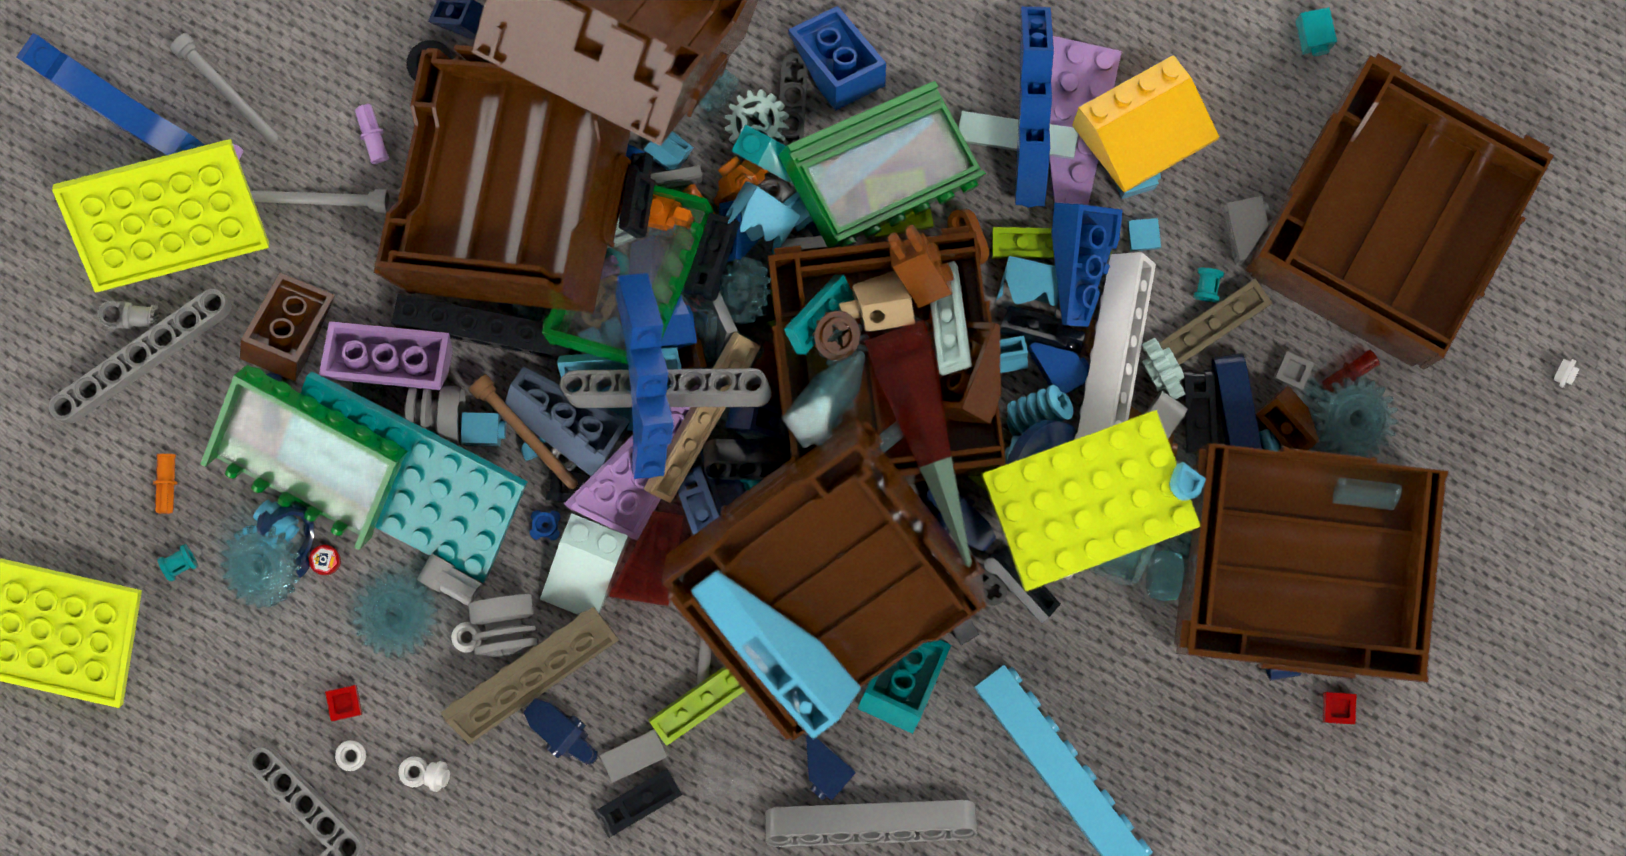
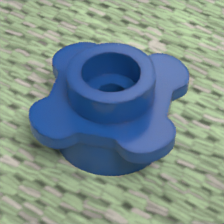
[530,510,561,540]

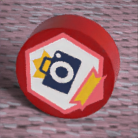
[309,545,341,576]

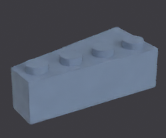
[505,367,630,476]

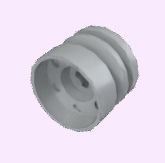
[403,386,466,447]
[468,594,539,657]

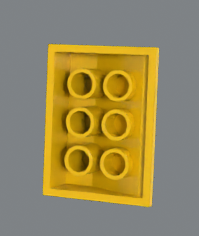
[1072,55,1219,193]

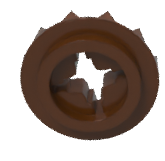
[812,311,860,361]

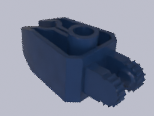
[923,487,996,552]
[523,698,599,765]

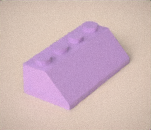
[319,321,453,390]

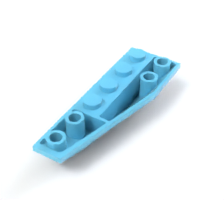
[692,570,861,739]

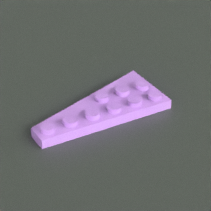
[1049,36,1122,205]
[564,368,701,540]

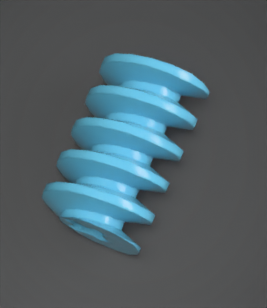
[1007,385,1074,436]

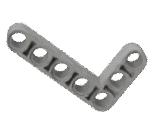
[247,747,366,856]

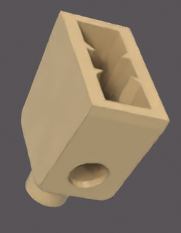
[838,271,915,331]

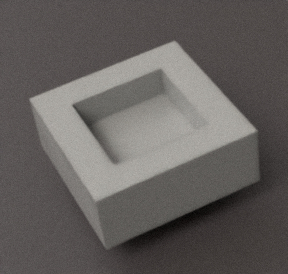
[1273,351,1314,392]

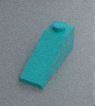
[731,124,827,187]

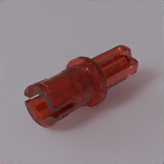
[1322,350,1380,395]

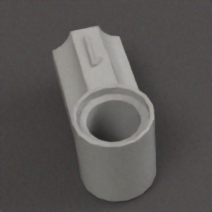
[416,553,482,606]

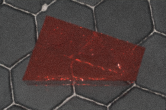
[608,511,685,608]

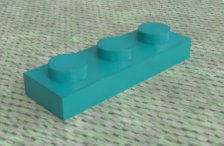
[784,274,854,354]

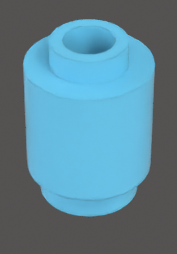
[253,499,300,543]

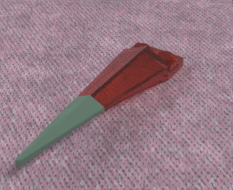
[865,321,971,567]

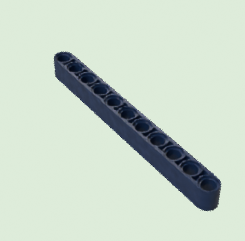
[1211,353,1301,681]

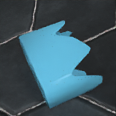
[726,181,800,254]
[995,256,1059,315]

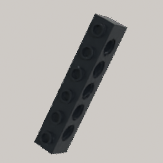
[391,294,577,360]

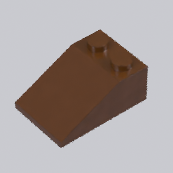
[240,272,335,381]
[927,322,1001,424]

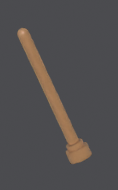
[469,374,578,489]

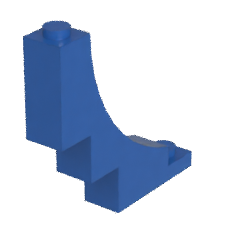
[1014,6,1054,208]
[16,33,205,156]

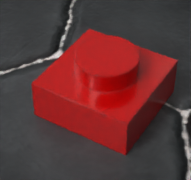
[325,685,363,721]
[1323,692,1357,725]

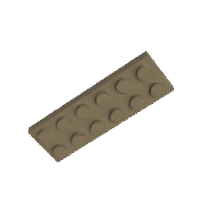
[441,606,619,744]

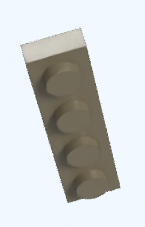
[1159,279,1272,365]

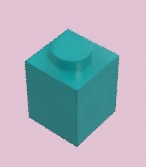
[1295,7,1337,56]

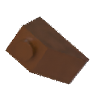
[1256,385,1319,450]

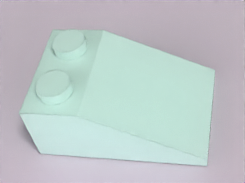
[540,513,630,615]

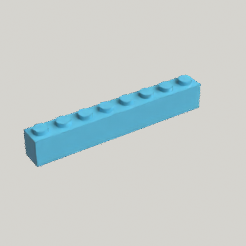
[973,665,1153,856]

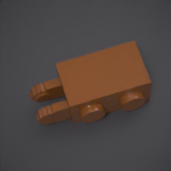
[888,225,954,308]

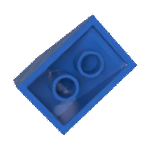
[788,6,886,110]

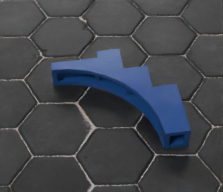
[615,273,674,479]

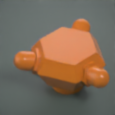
[714,156,768,207]

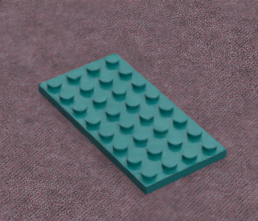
[277,371,528,583]

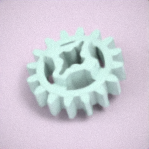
[725,90,789,144]
[1142,337,1185,400]

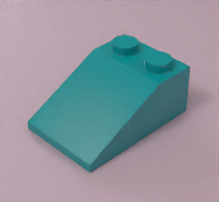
[857,640,951,734]

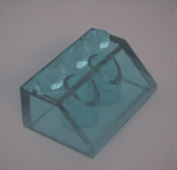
[782,350,865,448]

